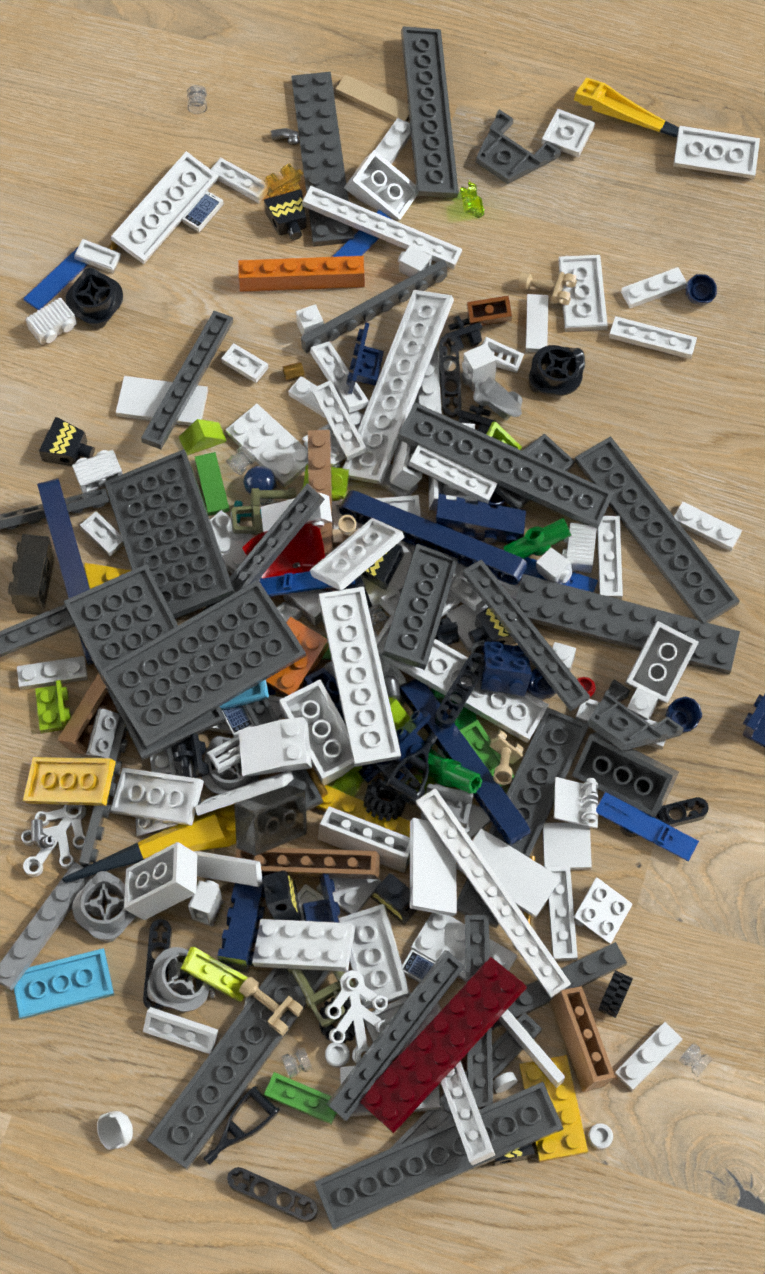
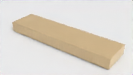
[336,75,409,122]

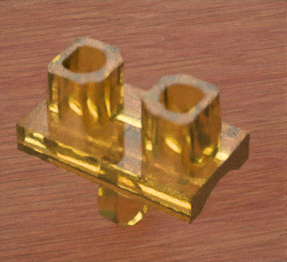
[264,163,303,198]

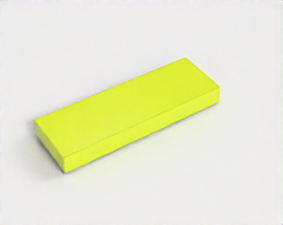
[181,947,248,1001]

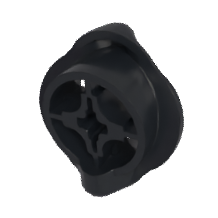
[66,267,123,328]
[529,345,585,396]

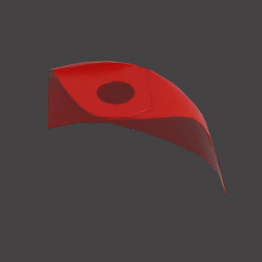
[242,523,325,578]

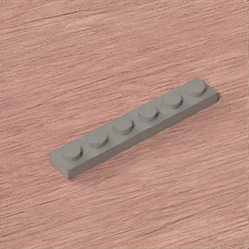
[0,862,94,991]

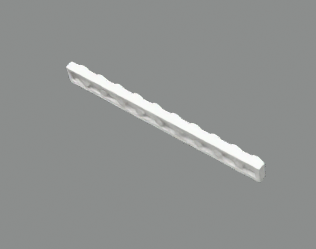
[416,788,571,998]

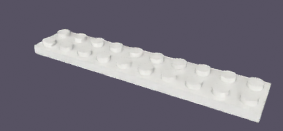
[343,290,454,485]

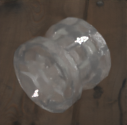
[369,605,389,631]

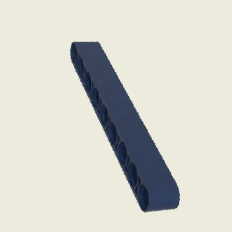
[37,478,94,665]
[339,490,528,585]
[399,678,531,845]

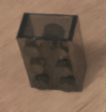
[8,534,55,615]
[234,784,307,856]

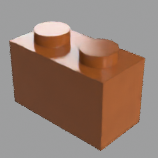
[467,295,512,326]

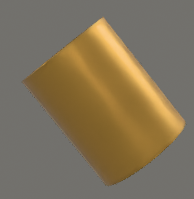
[282,362,305,381]

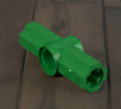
[504,518,572,559]
[418,753,482,793]

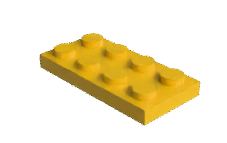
[23,757,115,806]
[519,1055,588,1162]

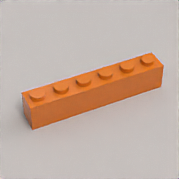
[238,256,365,292]

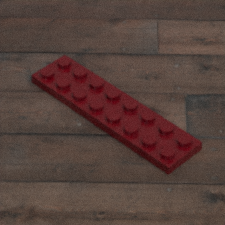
[360,957,527,1134]

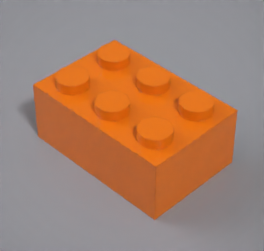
[266,617,329,697]

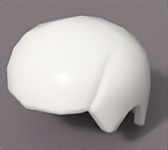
[97,1111,133,1150]

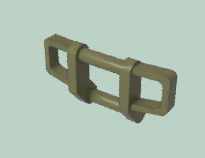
[230,488,297,535]
[287,968,354,1028]

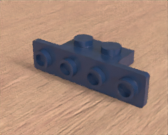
[346,322,384,394]
[359,707,432,783]
[302,874,350,962]

